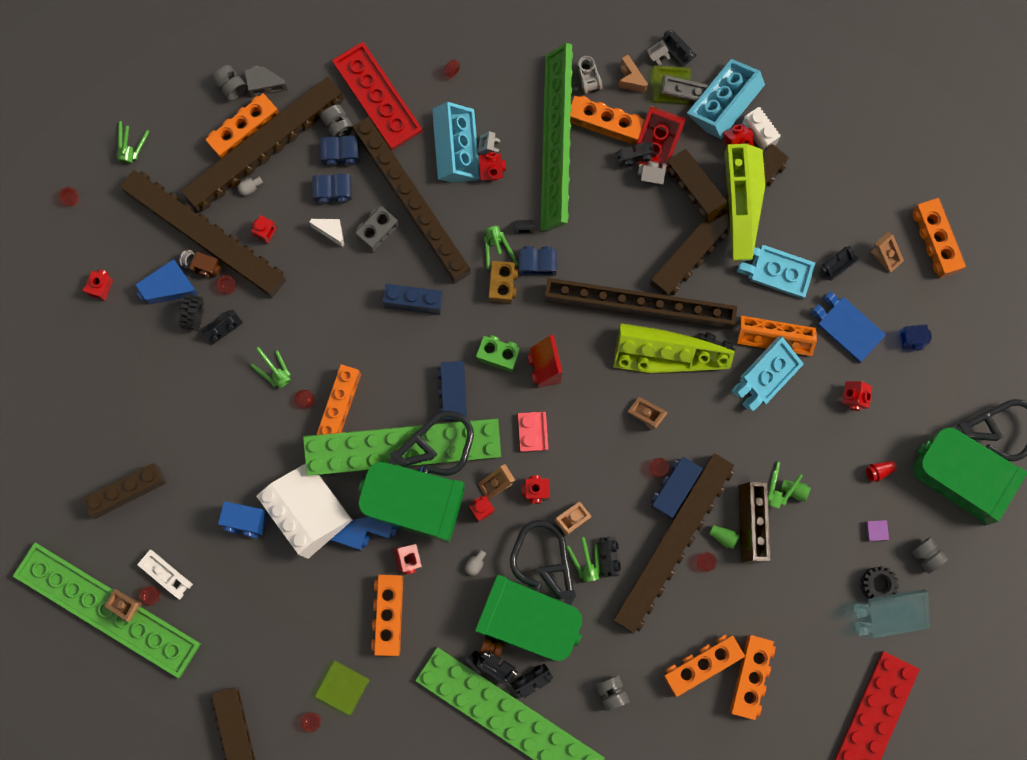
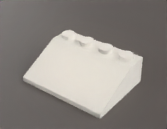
[257,464,352,559]

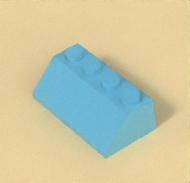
[687,59,765,139]
[432,102,480,183]

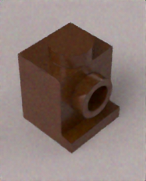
[189,251,222,278]

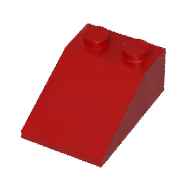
[634,106,686,173]
[527,334,562,388]

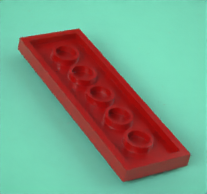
[332,42,423,151]
[834,651,920,760]

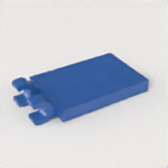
[811,291,886,363]

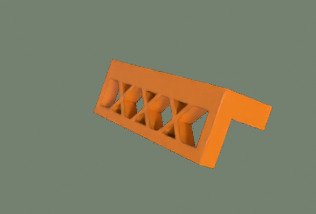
[737,316,817,356]

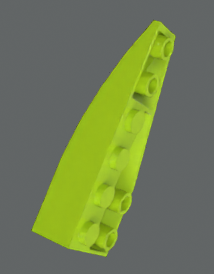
[724,144,765,261]
[613,323,735,373]

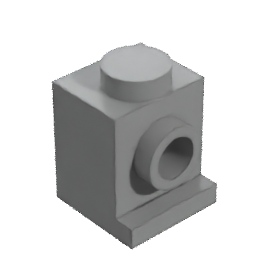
[638,161,666,184]

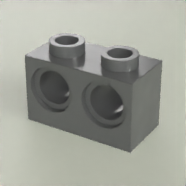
[356,206,399,253]

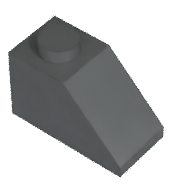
[245,66,288,97]

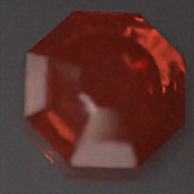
[444,59,461,78]
[59,186,79,206]
[217,275,237,295]
[295,390,314,409]
[650,458,669,477]
[697,552,717,572]
[140,586,161,605]
[301,712,321,732]

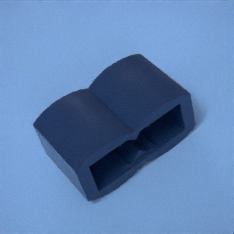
[320,136,360,167]
[312,174,352,204]
[518,246,557,276]

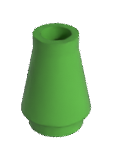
[781,480,811,502]
[709,525,740,549]

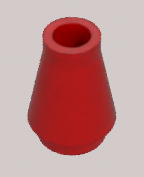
[866,461,897,482]

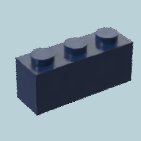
[383,284,443,315]
[437,361,467,422]
[651,456,703,520]

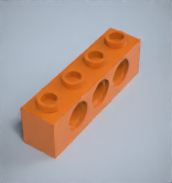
[205,93,279,159]
[570,96,645,146]
[913,198,966,278]
[317,364,361,435]
[371,575,403,656]
[663,634,745,697]
[729,635,776,720]

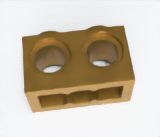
[489,261,518,304]

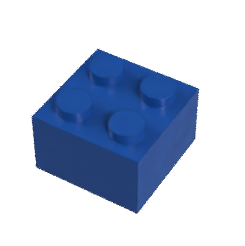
[218,501,269,538]

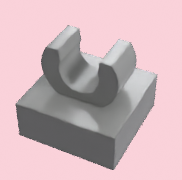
[647,40,670,65]
[478,131,500,155]

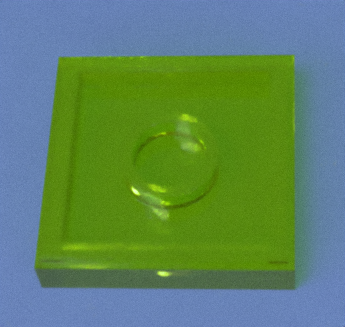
[652,66,691,105]
[315,661,370,715]

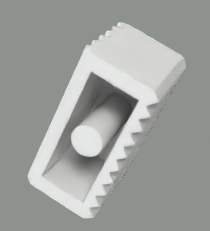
[743,107,781,152]

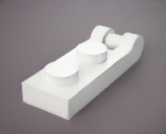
[137,549,193,600]

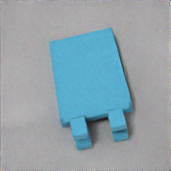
[736,244,815,299]
[731,336,803,411]

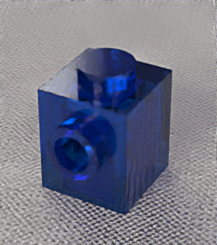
[900,324,932,351]

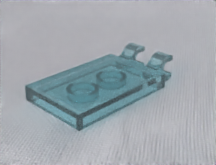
[853,589,930,638]

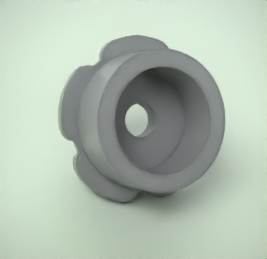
[179,250,195,268]

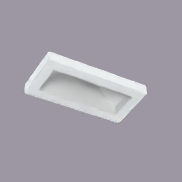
[309,219,344,247]

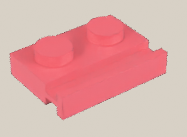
[518,412,548,452]

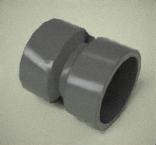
[212,65,247,101]
[320,105,353,137]
[910,537,948,574]
[595,675,630,712]

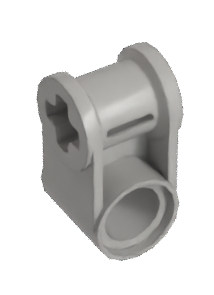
[577,56,603,94]

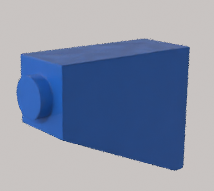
[135,259,198,304]

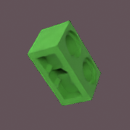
[476,335,520,373]

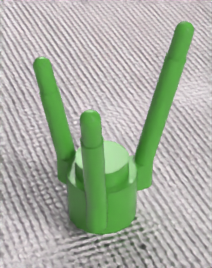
[117,121,149,164]
[484,226,519,270]
[250,347,291,389]
[768,461,803,508]
[567,537,601,583]

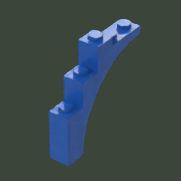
[330,467,430,551]

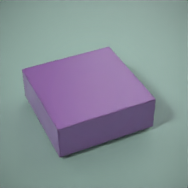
[866,520,889,541]

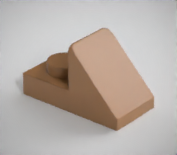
[618,55,648,93]
[871,232,904,273]
[628,397,667,430]
[478,464,516,500]
[555,502,592,536]
[104,589,142,622]

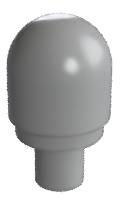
[237,176,263,196]
[465,549,486,576]

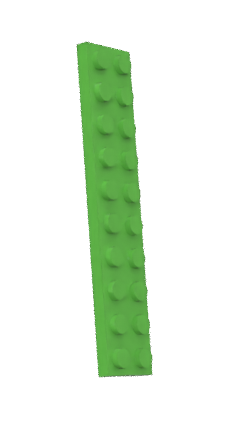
[540,43,573,232]
[303,418,501,476]
[13,542,202,678]
[416,647,605,760]

